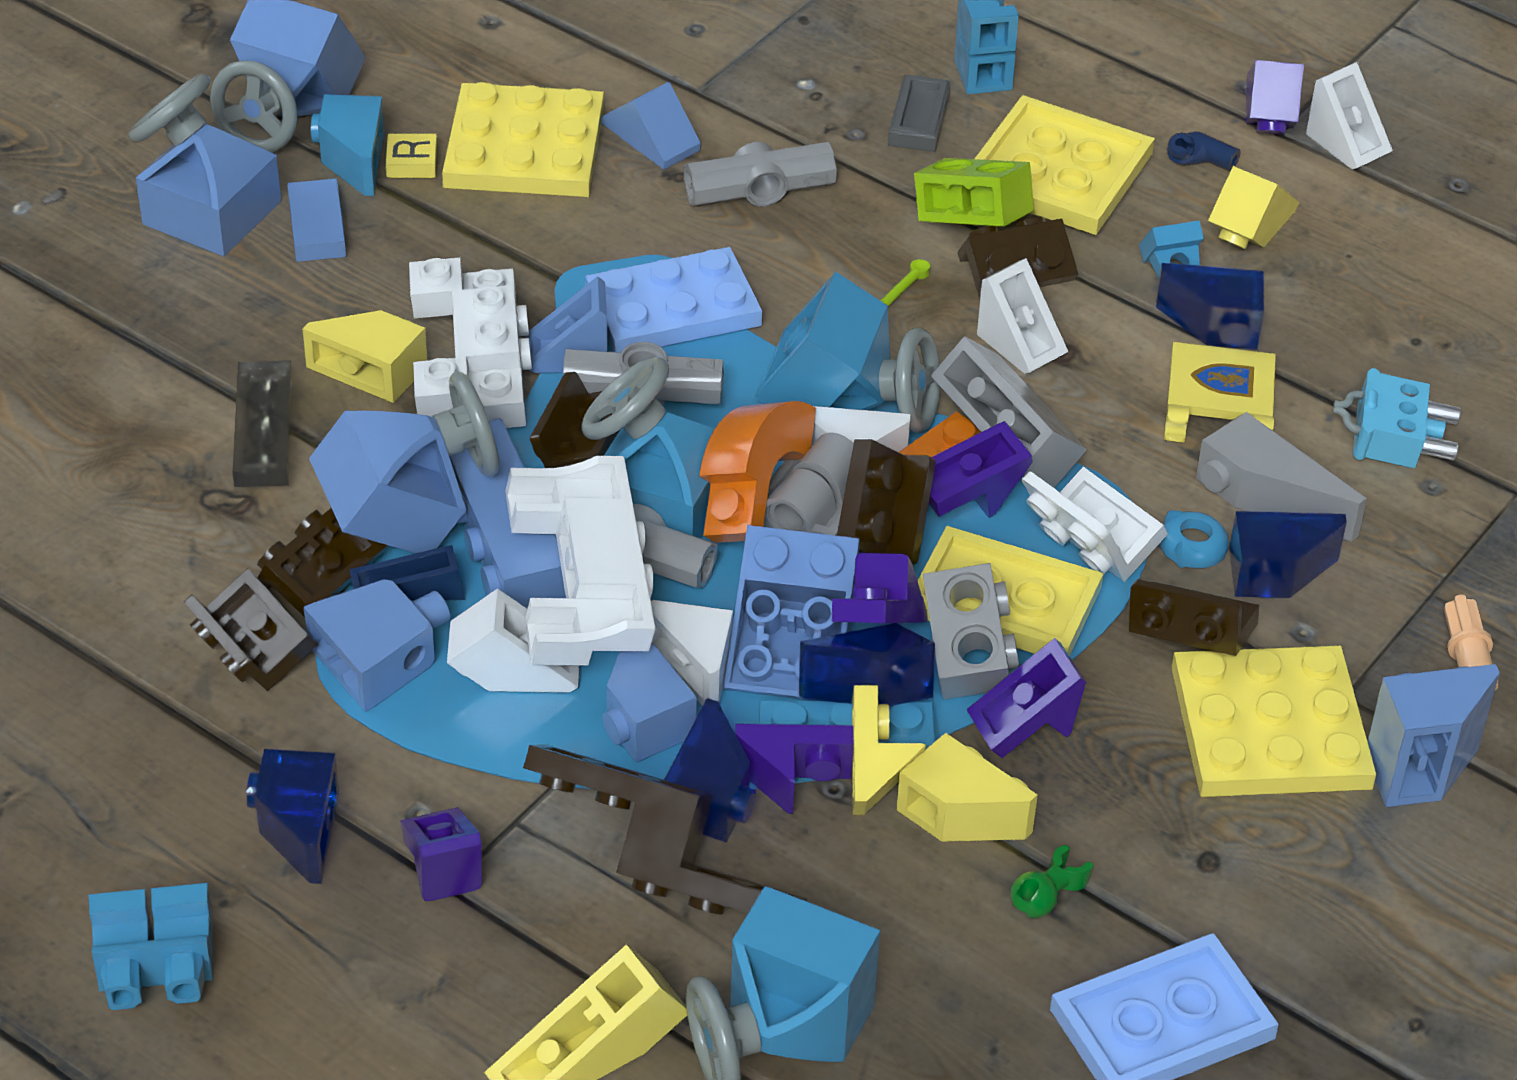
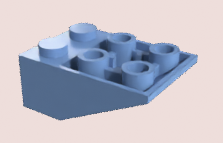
[723,525,860,701]

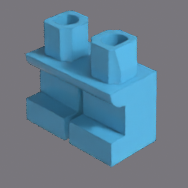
[954,0,1019,94]
[88,883,213,1010]

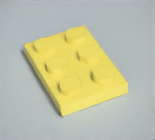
[918,526,1104,656]

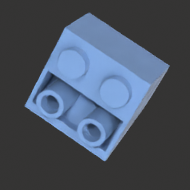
[1368,664,1500,807]

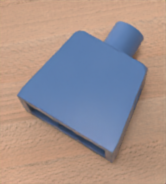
[304,579,450,712]

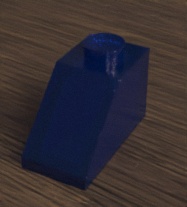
[1156,263,1264,350]
[1229,511,1347,598]
[799,623,935,706]
[664,698,756,843]
[246,749,339,884]

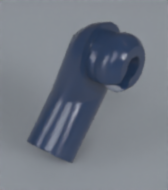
[1167,131,1241,171]

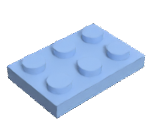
[585,247,762,353]
[1050,933,1279,1080]

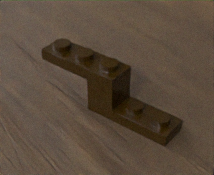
[523,744,808,915]

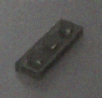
[232,360,293,488]

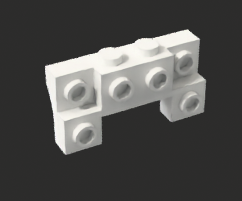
[409,257,532,428]
[505,456,656,665]

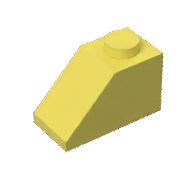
[1208,166,1300,249]
[302,310,427,403]

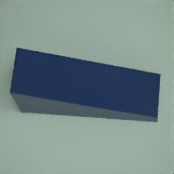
[349,545,465,600]

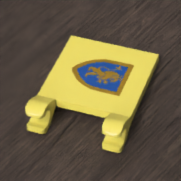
[1164,342,1276,443]

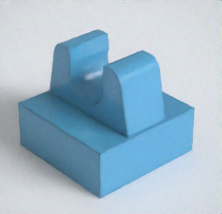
[1139,221,1204,280]

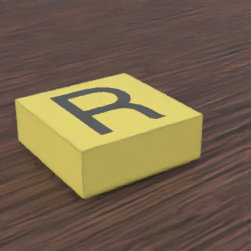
[386,134,437,178]

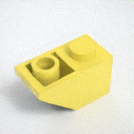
[897,733,1038,842]

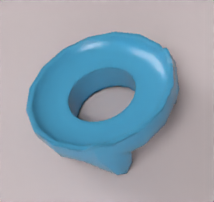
[1159,510,1229,569]

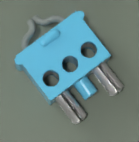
[1333,368,1461,469]

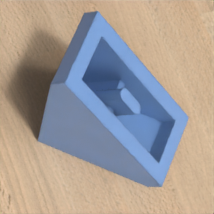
[601,82,701,170]
[526,276,607,373]

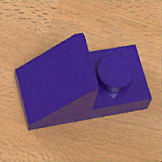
[929,421,1033,518]
[832,553,927,623]
[966,638,1086,758]
[734,724,854,814]
[400,807,482,901]

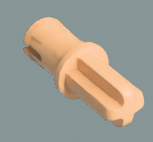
[1444,595,1498,690]

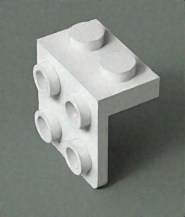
[1022,467,1168,582]

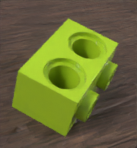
[914,158,1034,227]

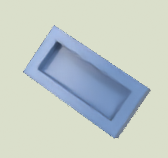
[287,179,346,262]

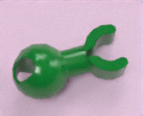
[1010,845,1093,919]

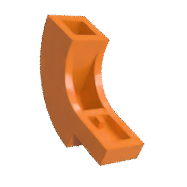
[699,401,816,543]

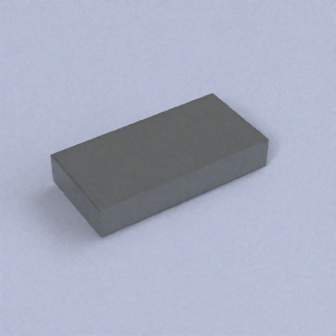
[888,75,950,152]

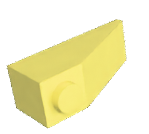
[485,944,687,1080]

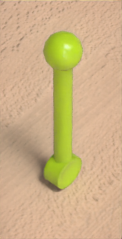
[880,259,930,306]

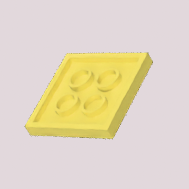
[442,82,604,197]
[975,95,1155,235]
[1171,646,1376,797]

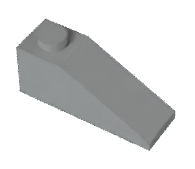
[1196,412,1367,542]

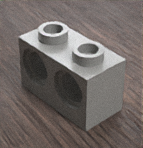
[923,563,1019,700]

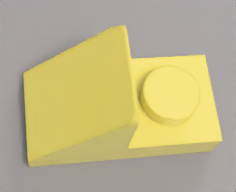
[852,685,926,815]

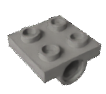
[763,433,854,536]

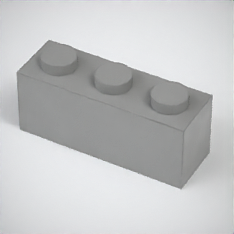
[931,336,1088,488]

